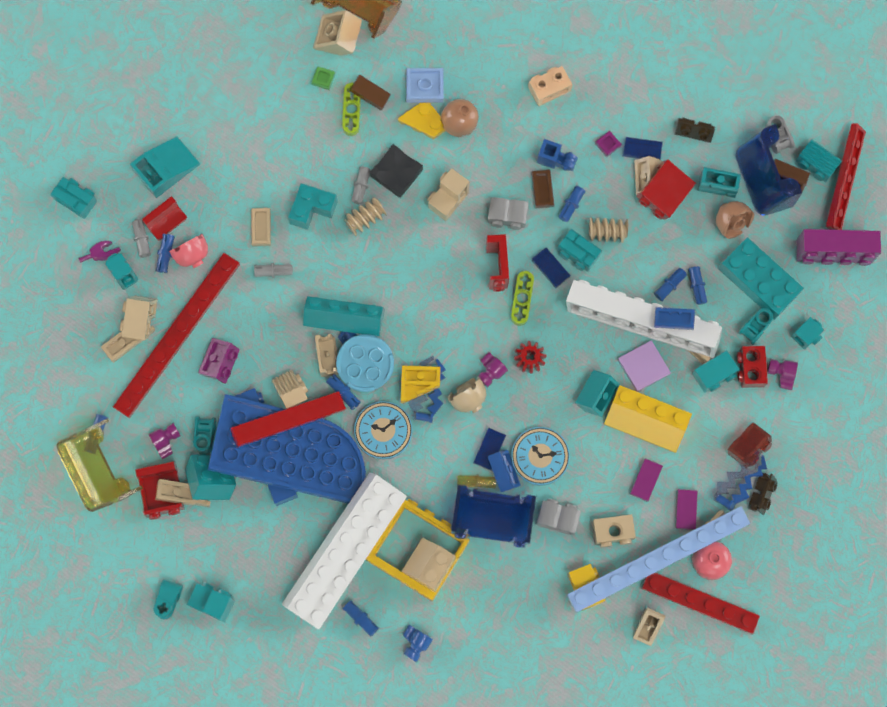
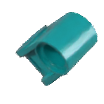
[738,308,773,345]
[193,416,216,455]
[154,579,183,620]

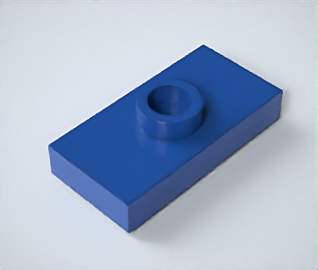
[654,307,695,330]

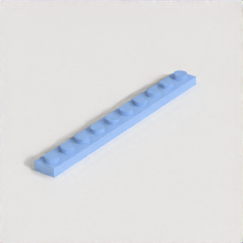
[567,506,751,613]

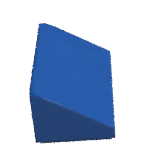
[488,450,521,492]

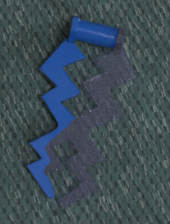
[408,356,446,423]
[714,451,767,511]

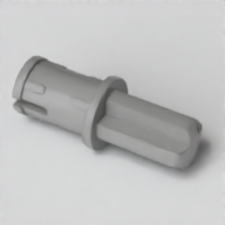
[352,167,371,204]
[132,219,151,258]
[254,263,293,278]

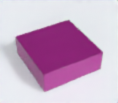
[595,131,622,157]

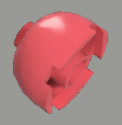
[169,234,208,268]
[692,541,732,580]

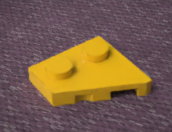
[401,366,440,403]

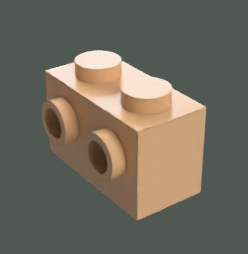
[528,66,573,107]

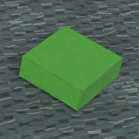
[311,66,335,90]

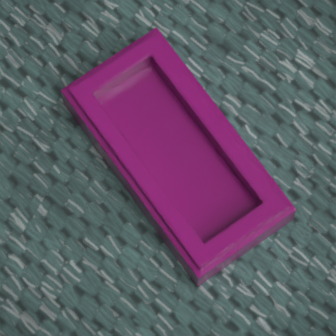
[630,458,663,502]
[675,489,698,530]

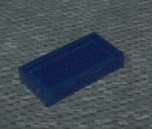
[623,137,663,160]
[531,248,571,288]
[473,428,506,471]

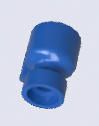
[403,625,433,662]

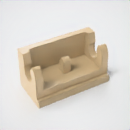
[315,334,339,377]

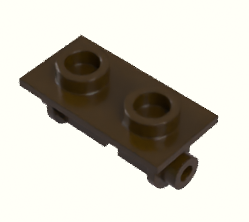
[675,117,715,143]
[749,473,778,515]

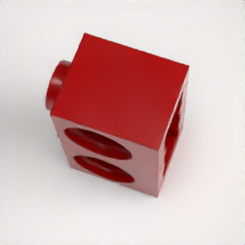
[736,346,768,388]

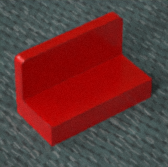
[142,196,187,241]

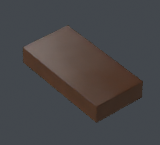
[350,74,391,110]
[531,170,554,209]

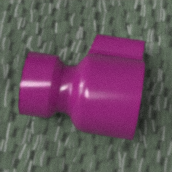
[477,352,508,388]
[768,359,798,390]
[148,423,180,460]

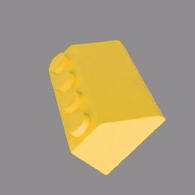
[604,385,692,453]

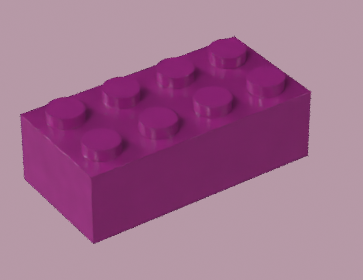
[796,229,881,266]

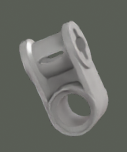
[765,115,795,154]

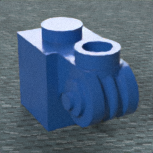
[537,139,578,171]

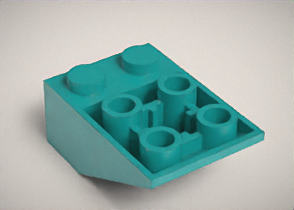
[130,137,200,199]

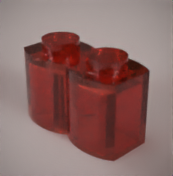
[728,422,772,468]

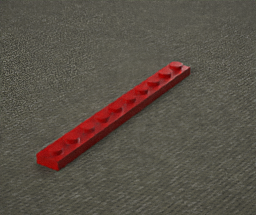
[113,253,240,419]

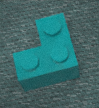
[288,183,338,230]
[185,454,236,500]
[187,582,235,623]

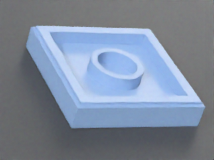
[406,68,444,103]

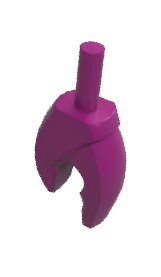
[78,241,121,263]

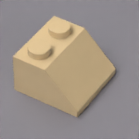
[313,10,362,55]
[402,538,456,592]

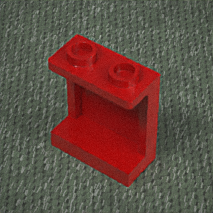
[636,159,696,220]
[486,234,509,292]
[135,461,185,520]

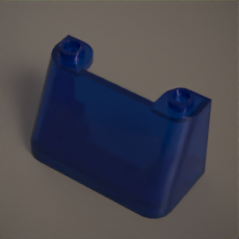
[735,124,802,216]
[451,485,536,548]

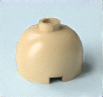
[447,377,486,413]

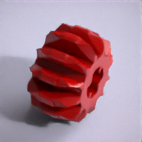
[514,341,547,374]

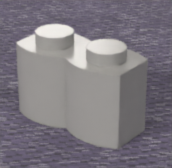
[488,198,528,230]
[536,499,581,536]

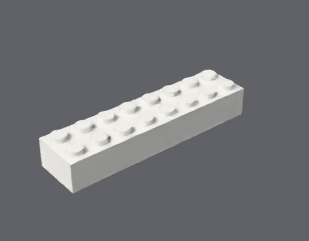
[566,280,722,358]
[282,472,407,629]

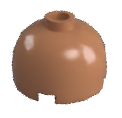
[440,99,479,137]
[716,201,754,239]

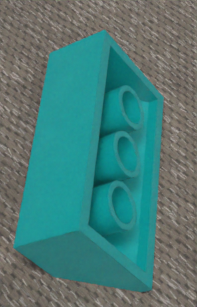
[303,296,385,336]

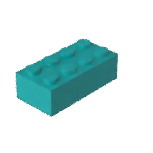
[719,237,804,320]

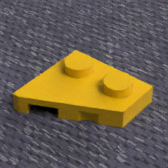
[398,103,445,140]

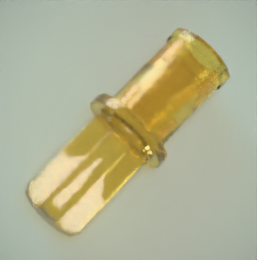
[457,474,496,490]

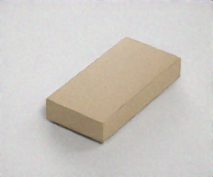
[251,208,271,246]

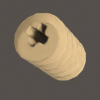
[345,197,387,236]
[589,217,629,243]

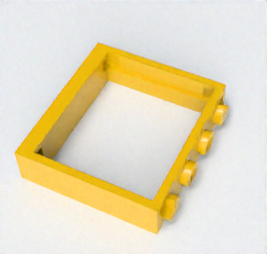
[366,499,470,602]

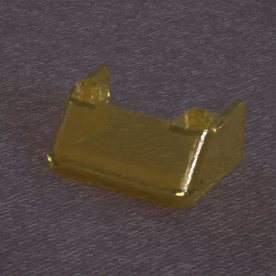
[57,418,143,512]

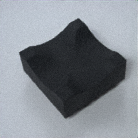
[370,144,423,198]

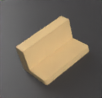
[634,156,663,195]

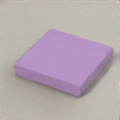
[618,340,671,392]

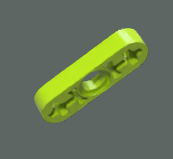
[342,82,361,136]
[511,271,534,326]

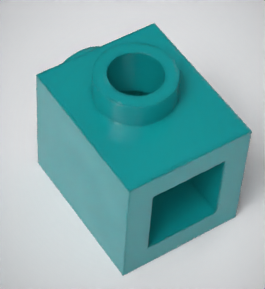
[791,317,824,350]

